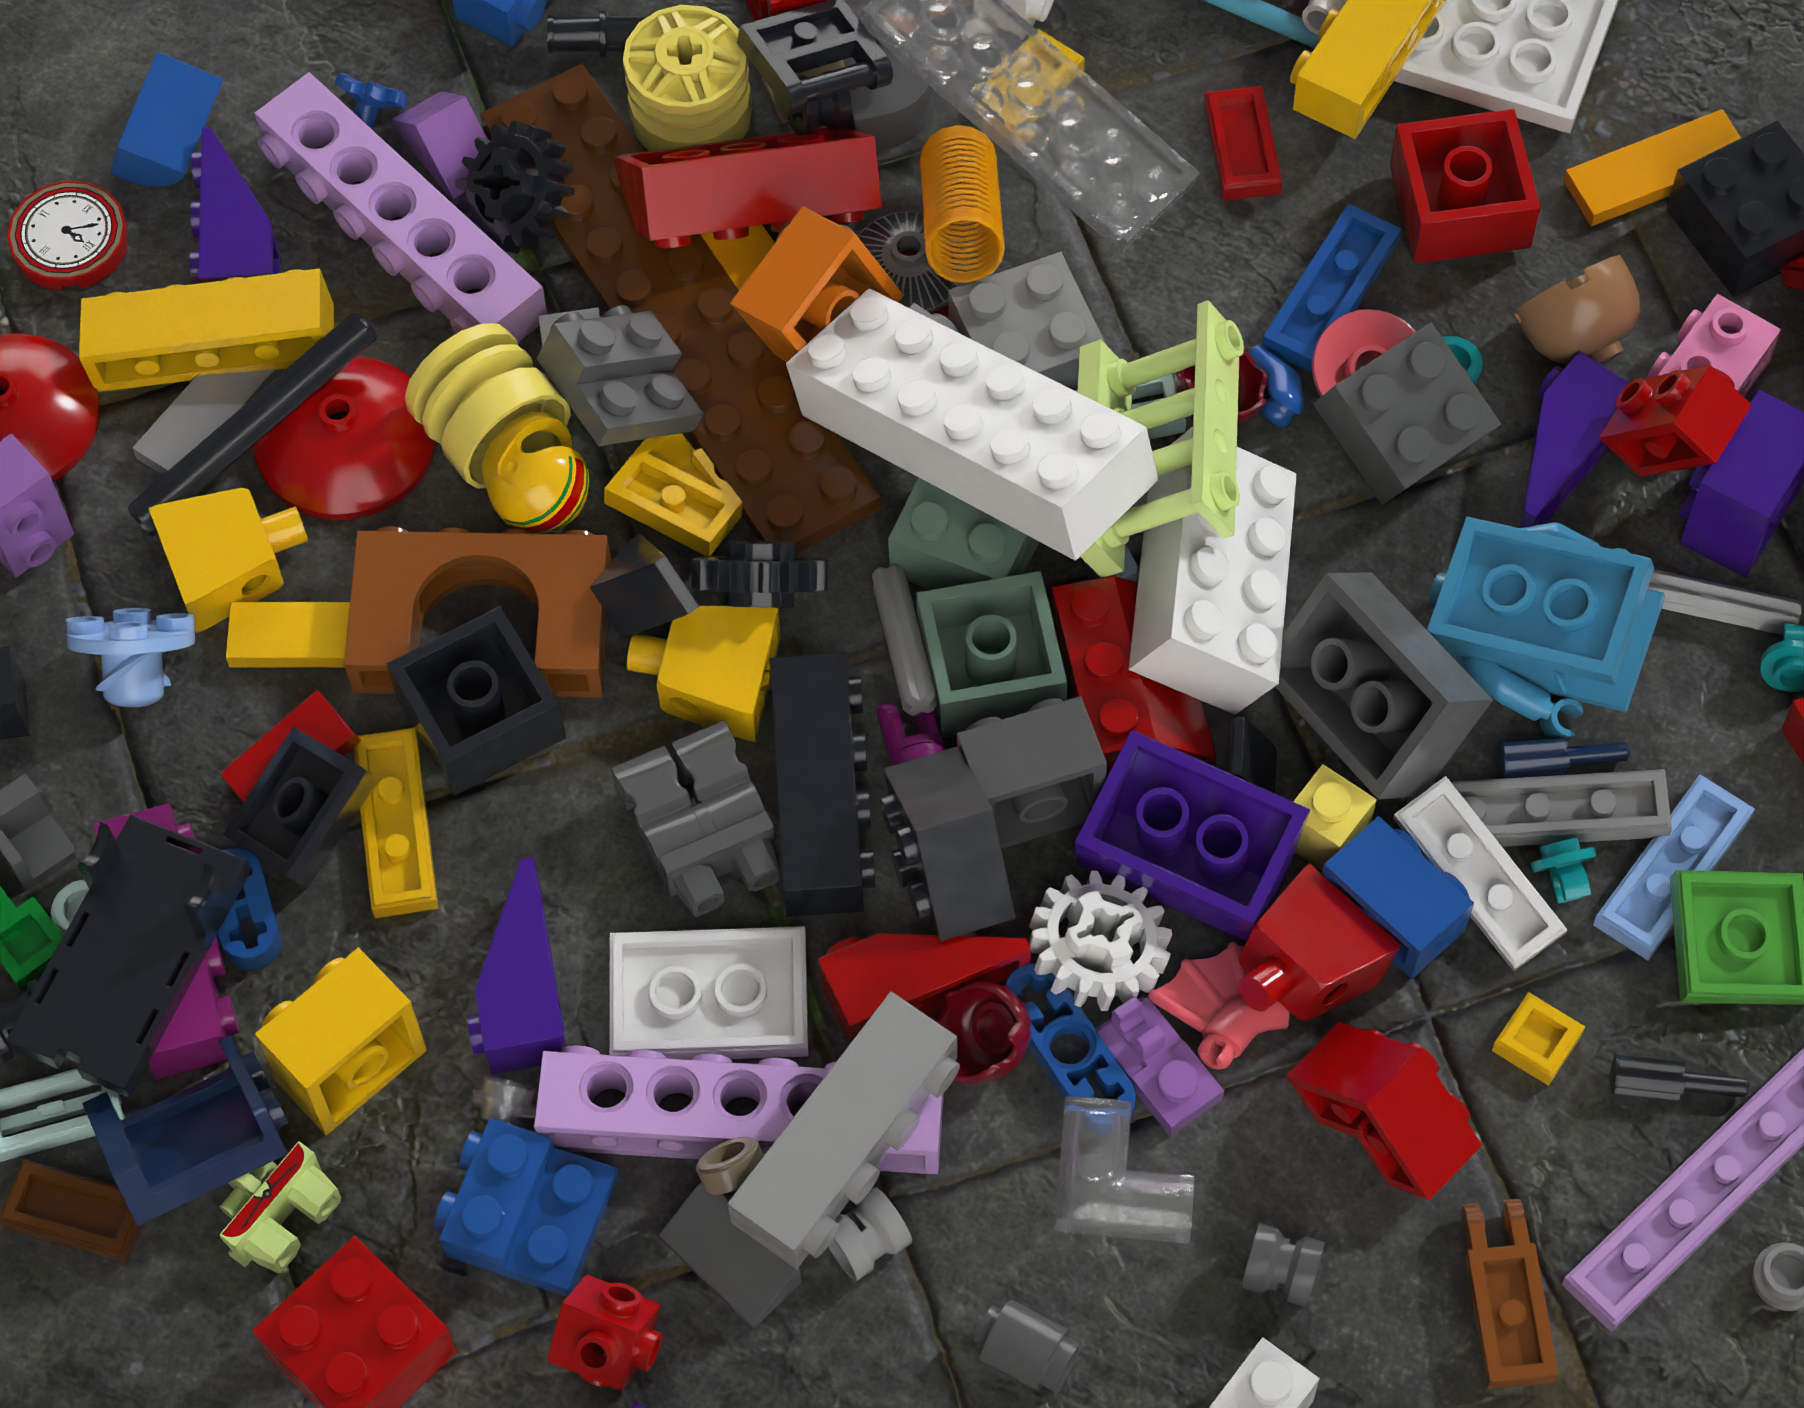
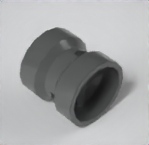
[1241,1223,1325,1308]

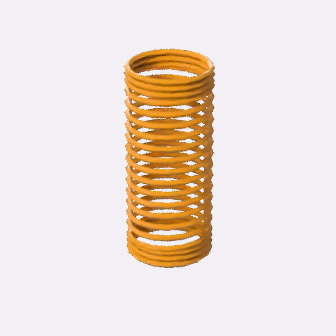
[920,125,1005,284]

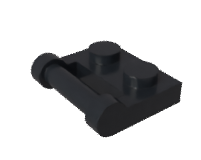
[737,0,893,116]

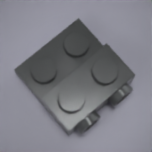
[537,305,704,446]

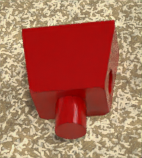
[1238,864,1401,1022]

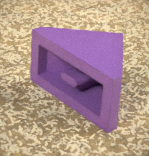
[392,91,488,205]

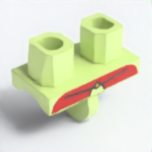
[219,1141,341,1274]

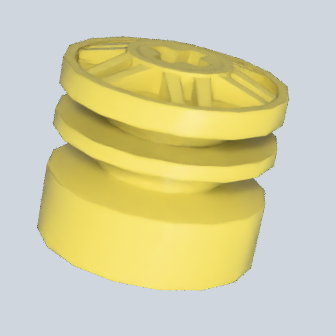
[623,5,752,151]
[404,323,571,489]

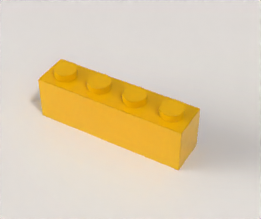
[1290,0,1446,139]
[79,268,334,392]

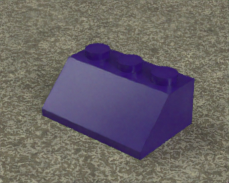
[1075,730,1310,942]

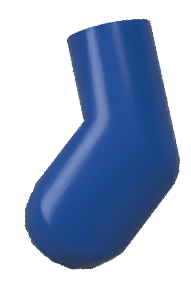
[1249,344,1304,428]

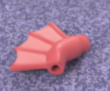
[1148,942,1289,1070]

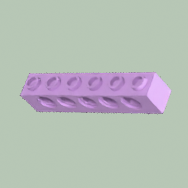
[255,72,548,343]
[534,1045,944,1174]

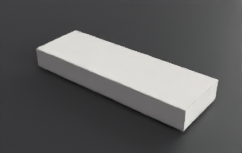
[1393,776,1567,972]

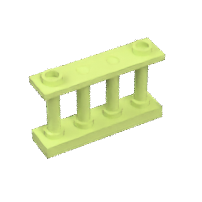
[1077,300,1244,578]

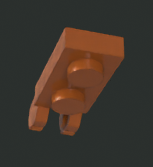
[1461,1199,1559,1390]

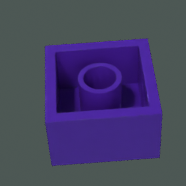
[1679,390,1804,578]

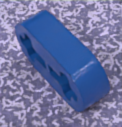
[218,848,282,971]

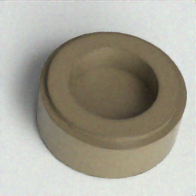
[696,1137,764,1195]

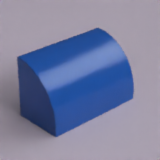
[110,52,223,187]

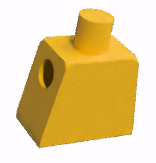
[149,488,308,633]
[627,606,781,742]

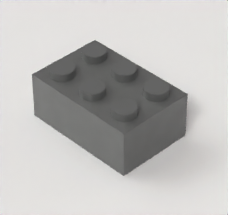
[1275,572,1493,799]

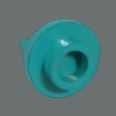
[1760,623,1804,692]
[1530,838,1596,904]

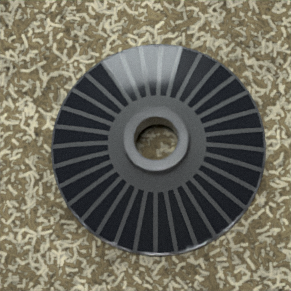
[857,211,969,313]

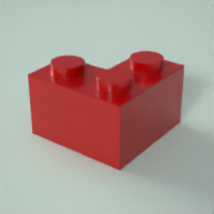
[1286,1022,1482,1201]

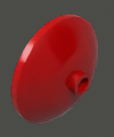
[0,333,101,482]
[253,356,437,520]

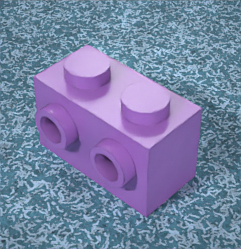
[0,433,74,578]

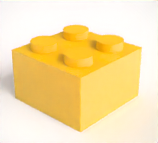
[255,947,427,1136]

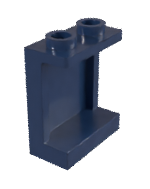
[82,1035,288,1226]

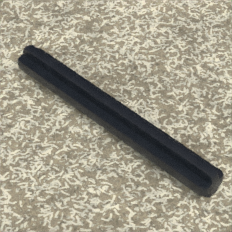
[127,312,377,533]

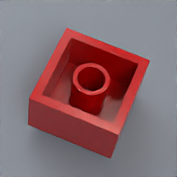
[1390,109,1541,264]
[252,1236,457,1408]

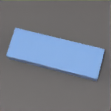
[1593,774,1755,961]

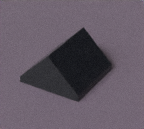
[223,727,378,889]

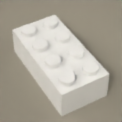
[1129,427,1296,715]

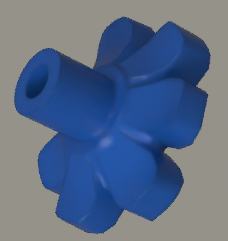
[334,73,408,130]

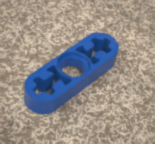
[1005,963,1136,1136]

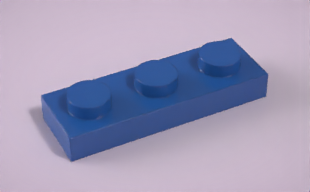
[1262,203,1401,373]

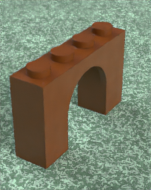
[344,526,612,698]

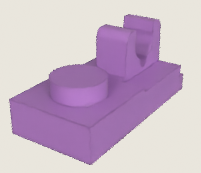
[1095,996,1224,1137]

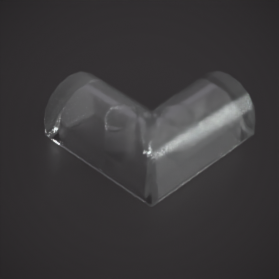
[1054,1096,1194,1244]

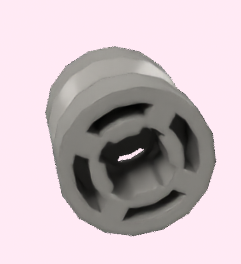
[828,1187,912,1281]

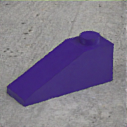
[1519,351,1629,528]
[467,857,567,1075]

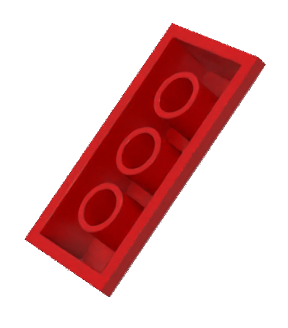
[614,127,882,248]

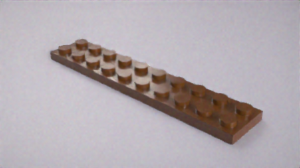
[480,63,881,555]

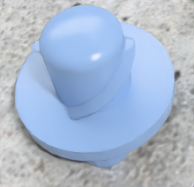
[65,608,195,707]

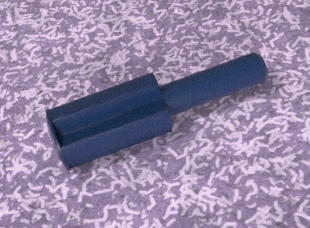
[1496,737,1630,779]

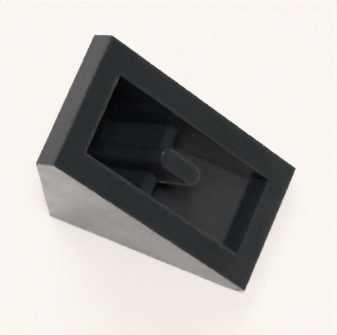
[590,534,699,638]

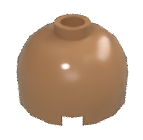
[1515,255,1640,365]

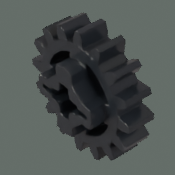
[456,121,575,254]
[691,541,828,608]

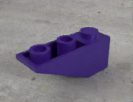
[189,127,281,284]

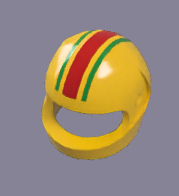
[481,411,589,534]

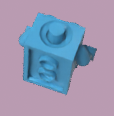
[1427,516,1665,740]

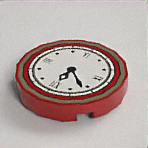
[7,180,128,291]

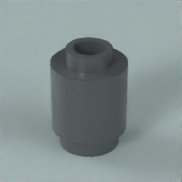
[974,1299,1082,1393]

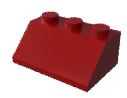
[1051,576,1217,779]

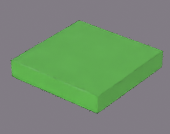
[1669,870,1804,1005]

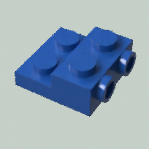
[434,1118,619,1297]

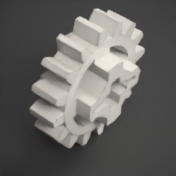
[1028,871,1172,1011]

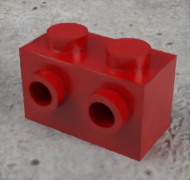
[1599,364,1752,477]

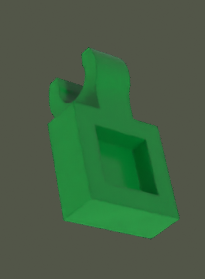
[0,886,64,991]

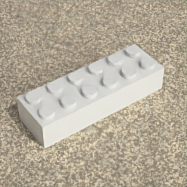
[786,288,1158,561]

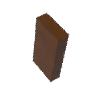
[0,1159,143,1264]

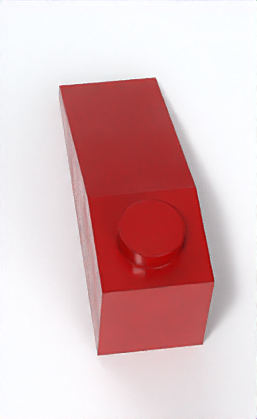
[818,933,1031,1045]

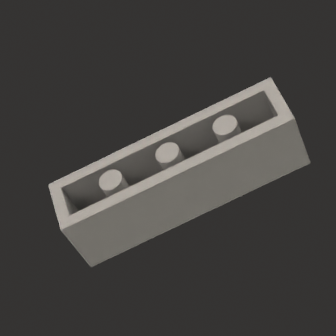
[727,991,960,1269]

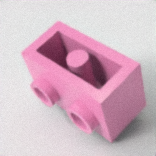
[1647,293,1781,397]

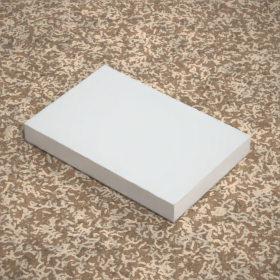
[610,926,809,1060]

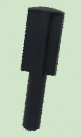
[1609,1054,1750,1101]

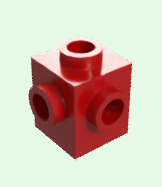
[547,1274,663,1391]

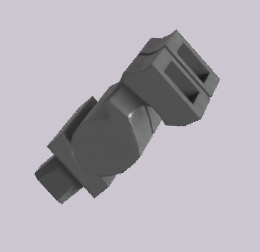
[611,720,780,917]

